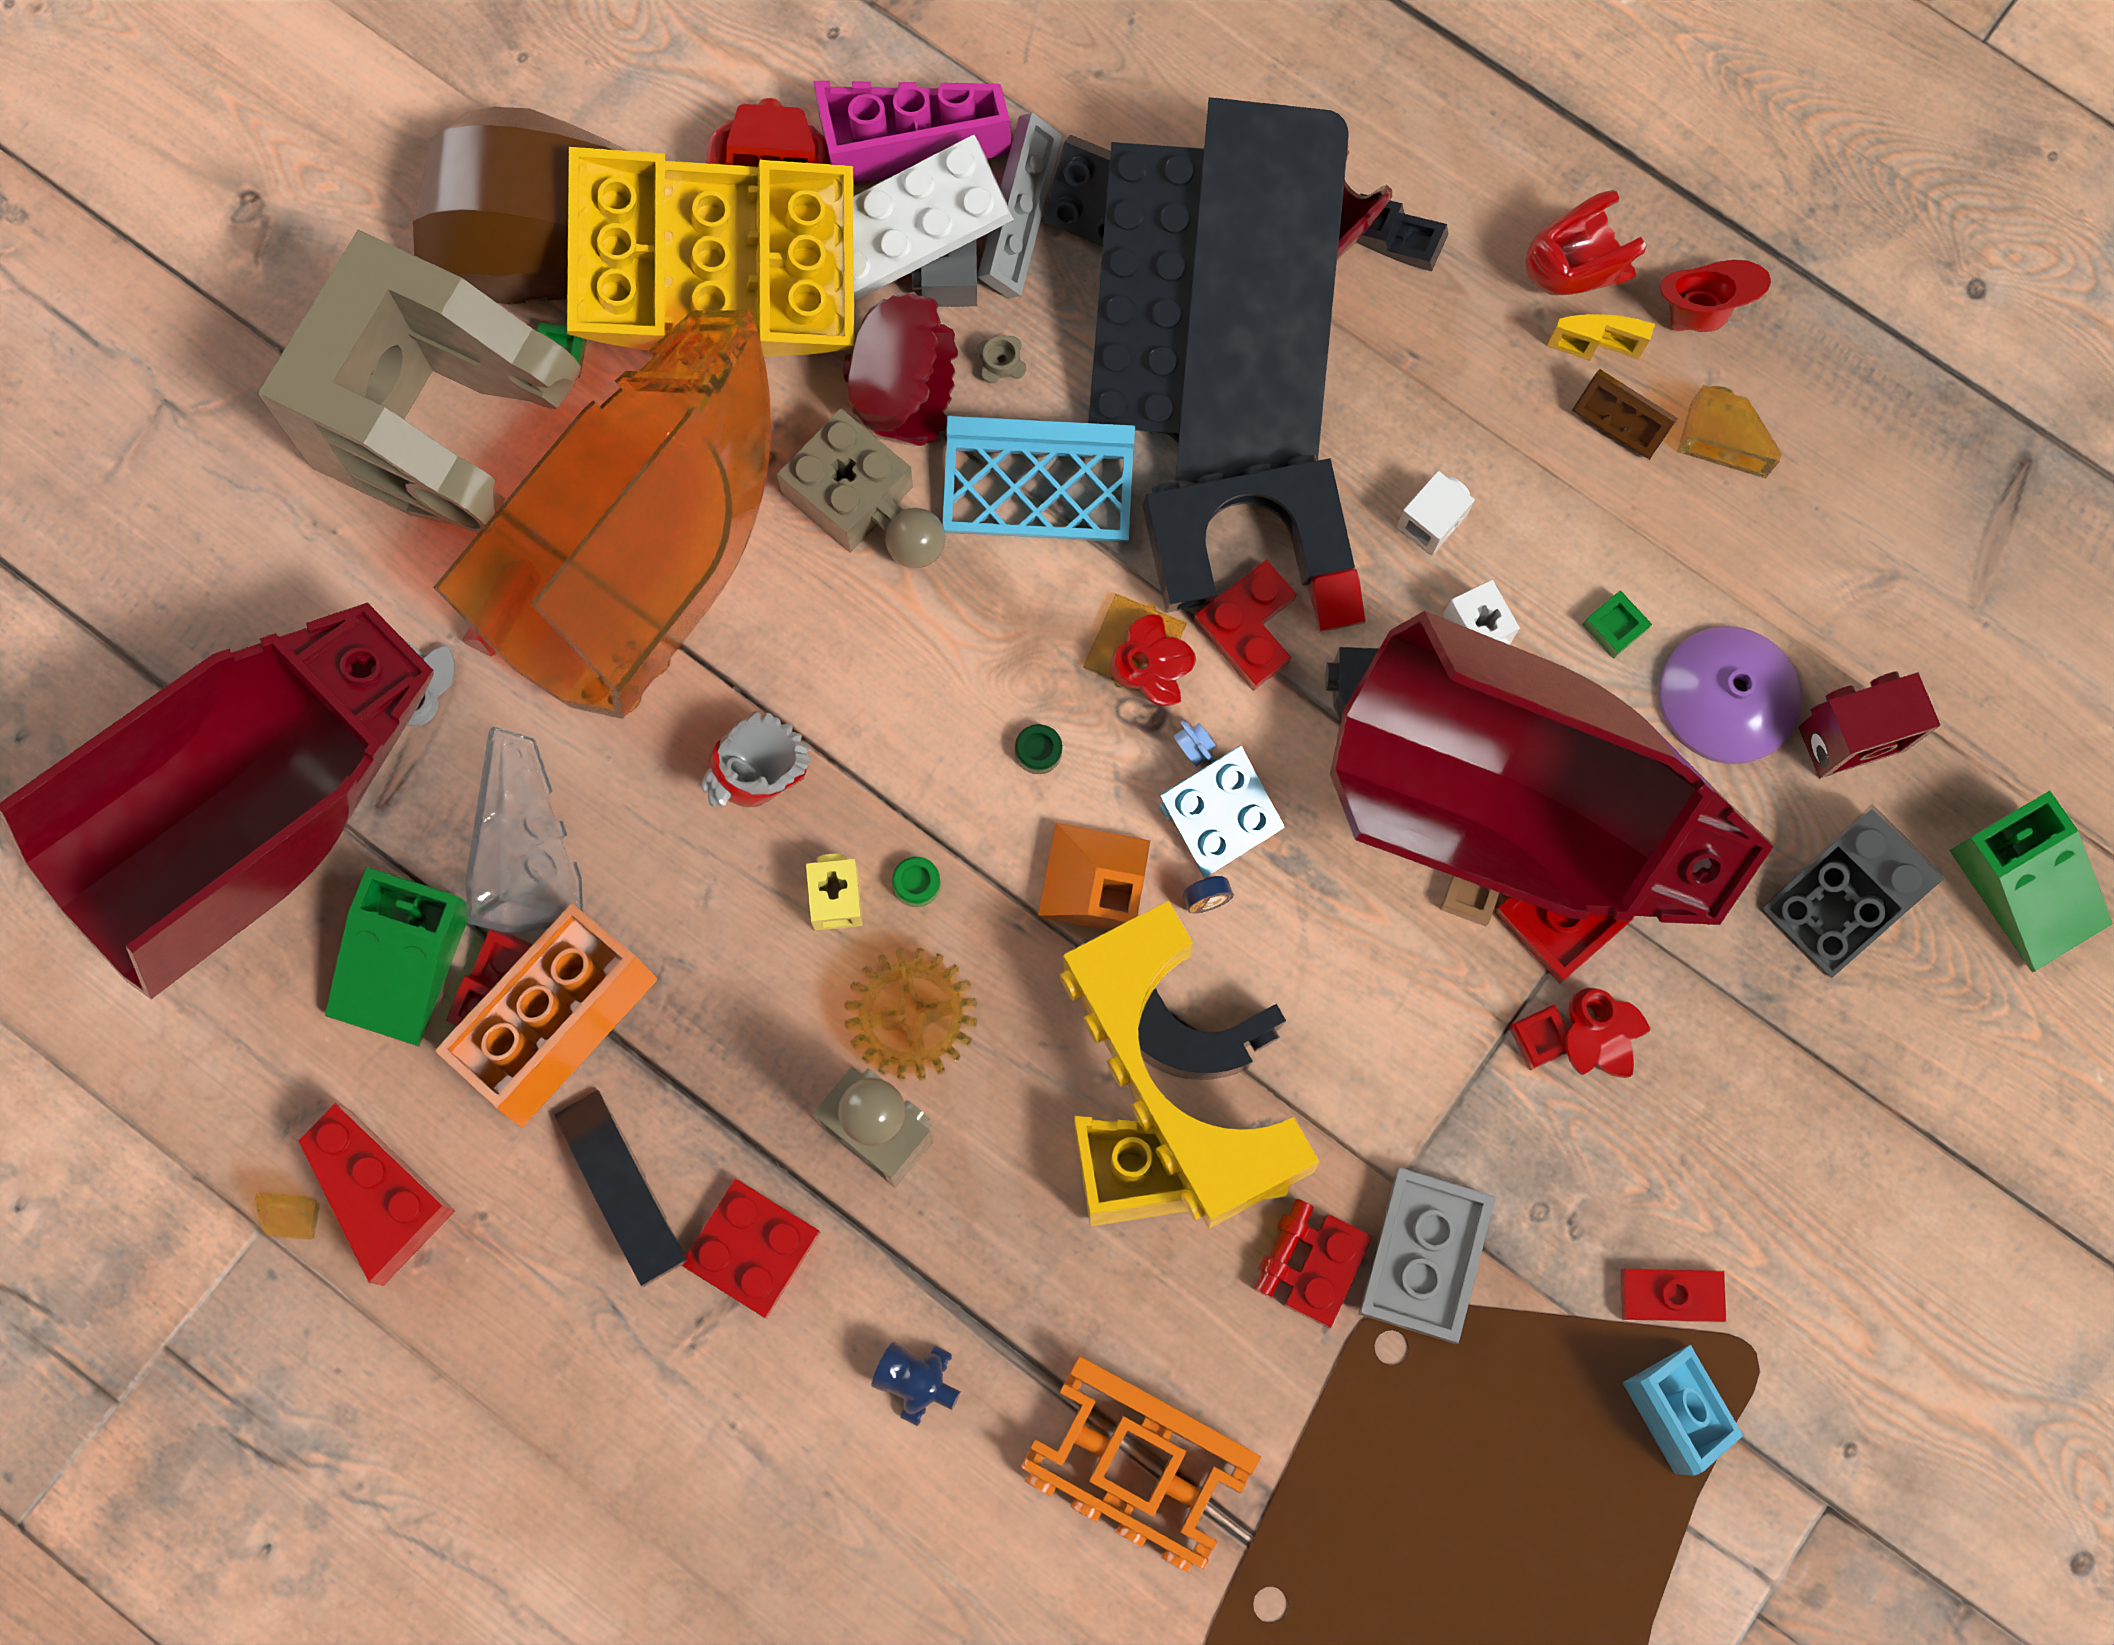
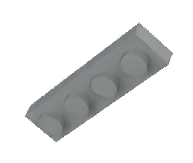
[977,112,1062,299]

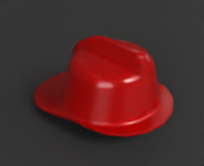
[1659,259,1771,332]

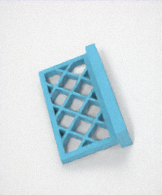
[942,416,1135,542]

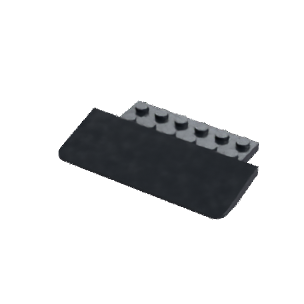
[1088,97,1349,482]

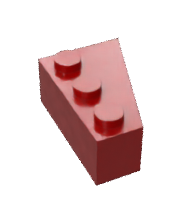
[298,1103,455,1286]

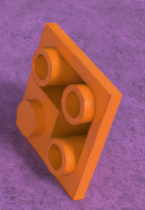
[1038,823,1151,931]

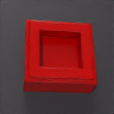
[1508,1004,1568,1071]

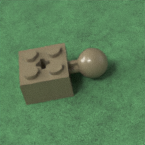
[777,408,946,568]
[812,1066,933,1188]

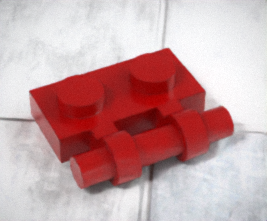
[1254,1199,1373,1328]

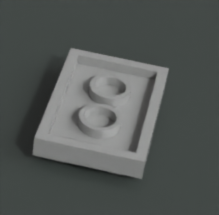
[1358,1167,1496,1344]

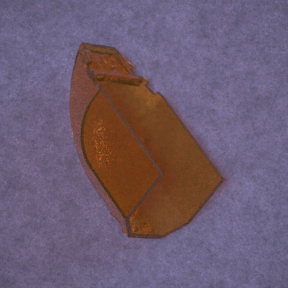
[433,310,771,719]

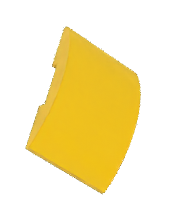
[567,147,854,357]

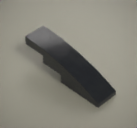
[554,1090,688,1287]

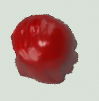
[1525,190,1646,295]

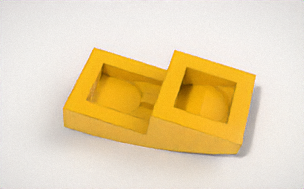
[1547,314,1655,360]

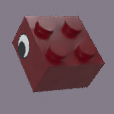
[1798,671,1941,779]

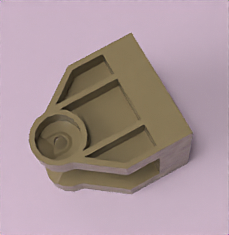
[258,230,581,534]

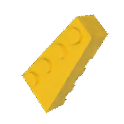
[1074,1116,1291,1227]

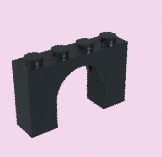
[1142,455,1355,613]

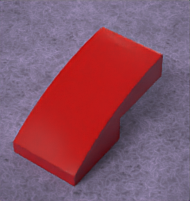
[445,927,533,1026]

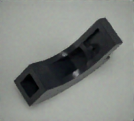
[1138,988,1286,1080]

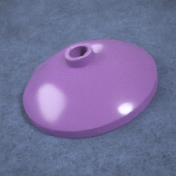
[1659,626,1802,764]

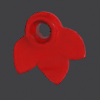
[1110,614,1196,706]
[1565,988,1651,1078]

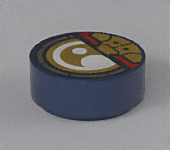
[1182,876,1234,914]

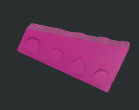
[813,81,1011,185]

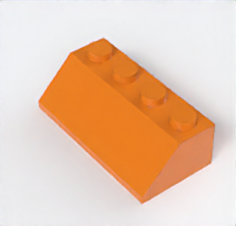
[435,903,658,1128]

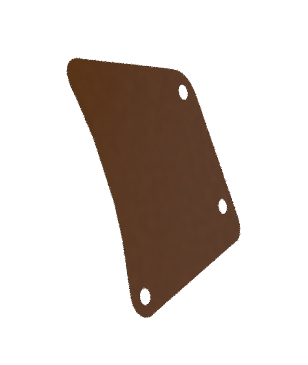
[1205,1305,1760,1645]

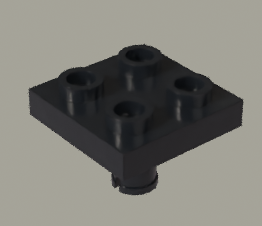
[1042,134,1111,246]

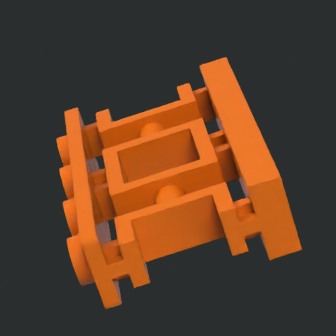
[1020,1356,1261,1573]

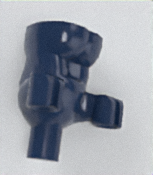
[871,1342,961,1426]

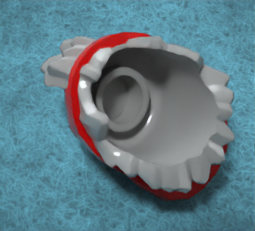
[701,711,811,807]

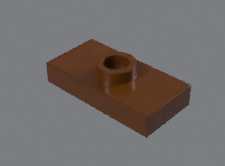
[1572,369,1678,460]

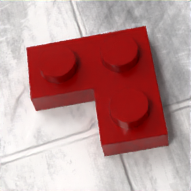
[1193,559,1297,691]

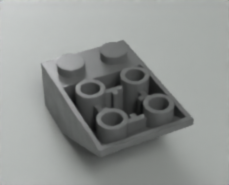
[1763,804,1943,978]

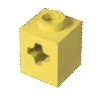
[806,854,863,931]

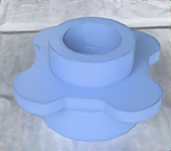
[1174,719,1217,767]

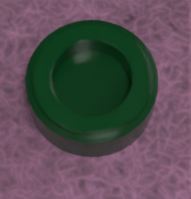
[1015,724,1063,774]

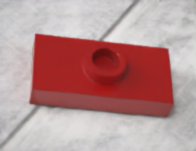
[1621,1268,1726,1323]

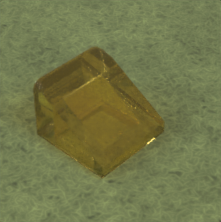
[255,1192,320,1240]

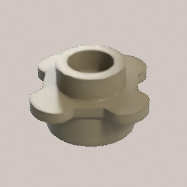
[977,336,1026,383]

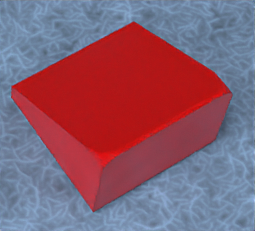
[1308,569,1366,633]

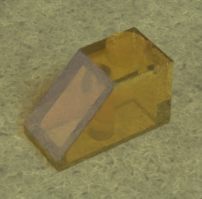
[1677,385,1782,479]

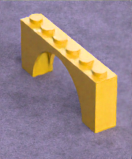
[1059,901,1320,1230]

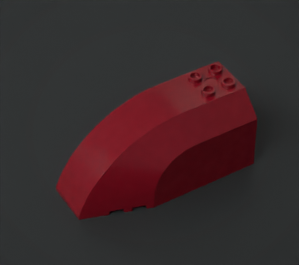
[0,602,434,999]
[1330,611,1774,925]

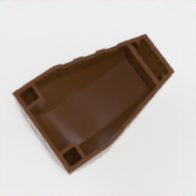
[413,106,628,305]

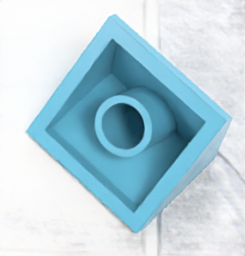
[1622,1345,1743,1476]

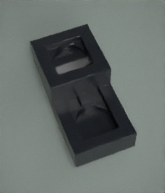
[1356,193,1449,271]

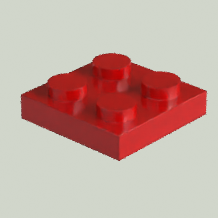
[681,1179,821,1319]

